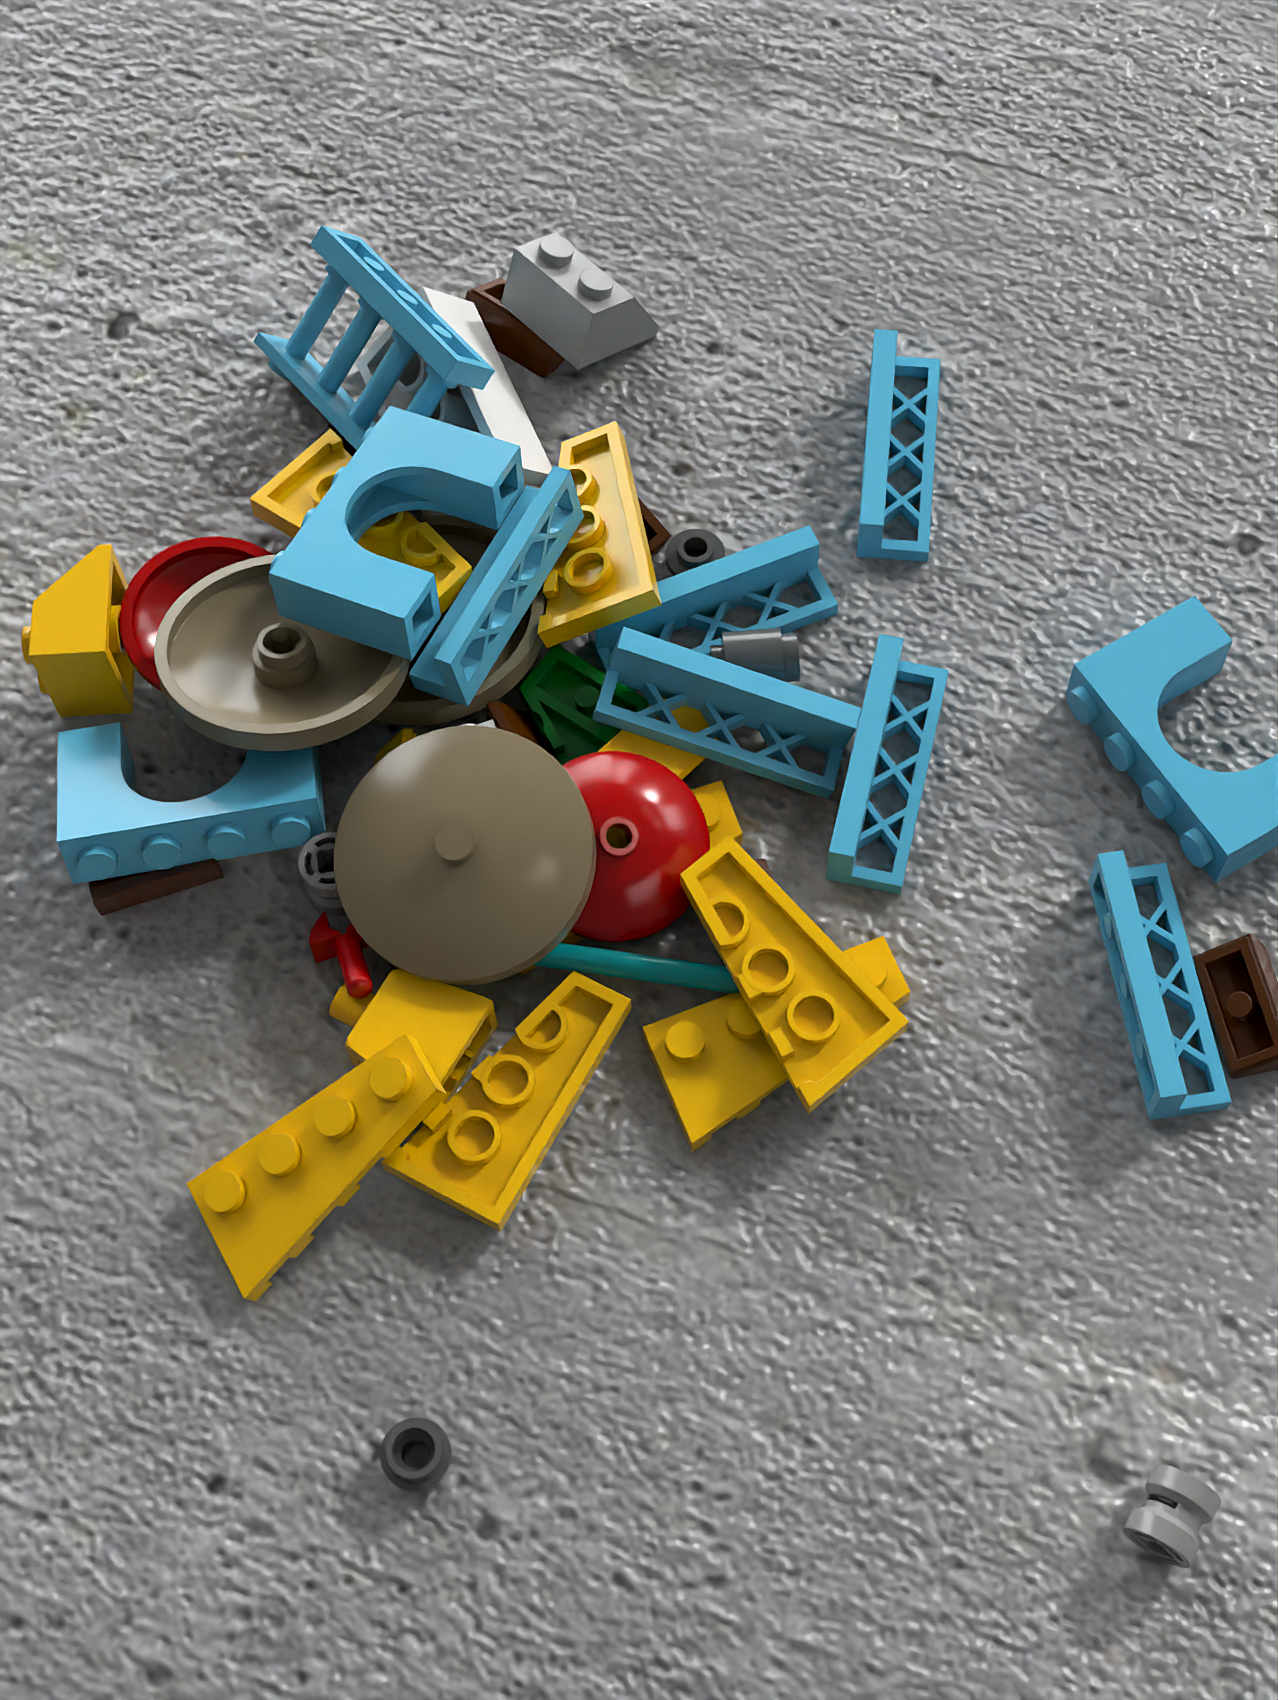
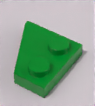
[519,645,650,765]

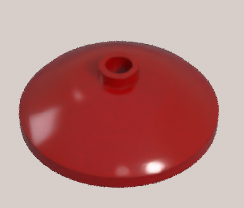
[119,536,274,692]
[562,751,710,943]

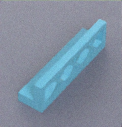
[856,329,941,562]
[409,466,584,707]
[588,525,838,691]
[592,627,862,799]
[826,634,949,894]
[1088,850,1231,1120]

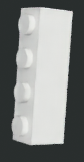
[357,287,552,516]

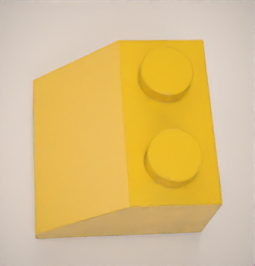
[21,544,135,717]

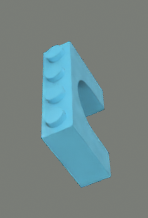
[269,406,525,661]
[1065,596,1278,883]
[57,722,327,884]

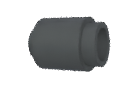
[710,628,800,683]

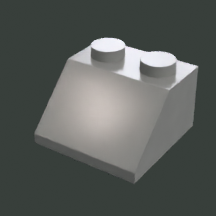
[501,232,659,369]

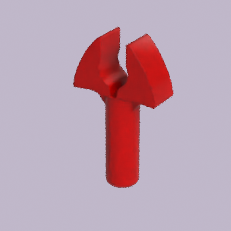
[309,912,373,999]

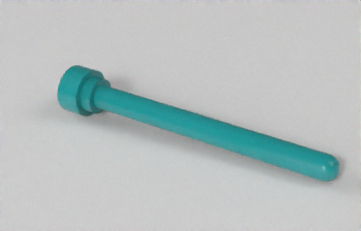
[534,943,740,993]

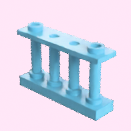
[253,225,495,451]

